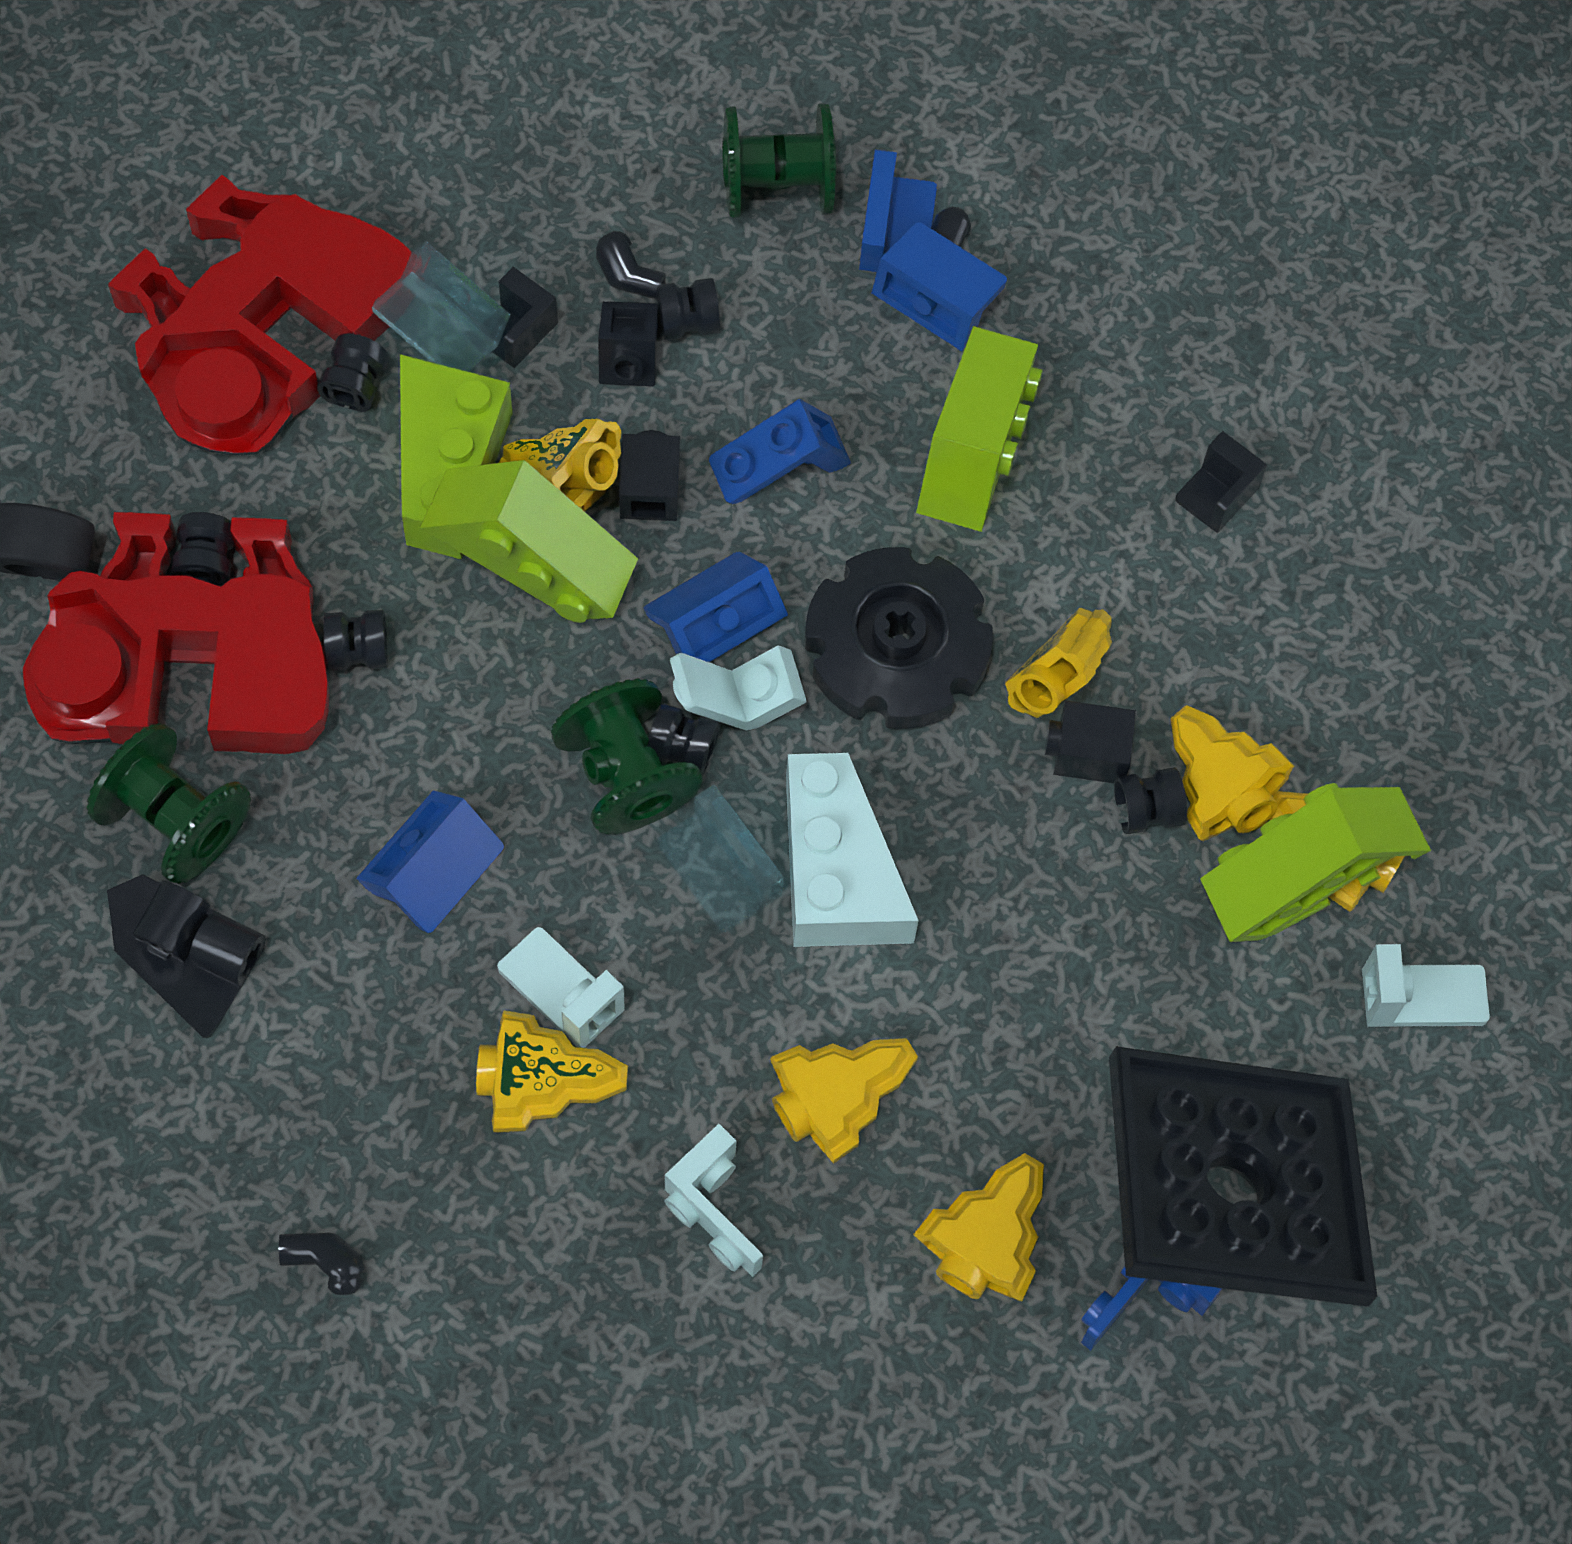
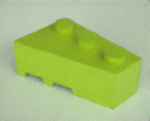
[916,326,1043,532]
[400,354,513,559]
[420,460,638,623]
[1200,783,1431,942]

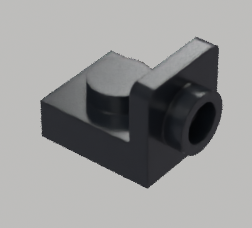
[598,301,658,387]

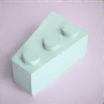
[786,753,918,947]

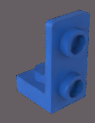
[709,399,851,504]
[1081,1266,1223,1351]

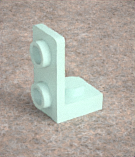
[670,645,807,731]
[498,927,625,1048]
[1362,944,1490,1027]
[665,1124,763,1277]

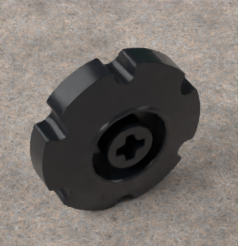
[805,547,993,729]

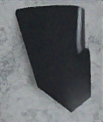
[107,874,266,1038]

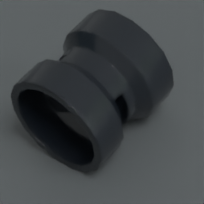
[656,278,720,340]
[317,333,389,412]
[171,512,234,587]
[324,610,388,671]
[646,703,720,777]
[1114,767,1187,834]

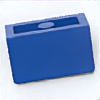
[859,150,937,272]
[872,222,1007,351]
[643,552,788,662]
[356,790,504,933]

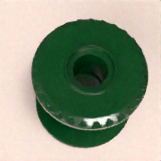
[722,103,836,218]
[551,678,703,835]
[86,723,251,884]

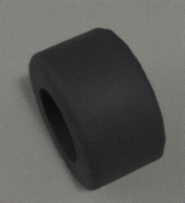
[0,503,95,581]

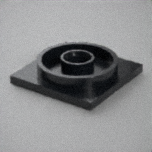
[1109,1046,1377,1307]

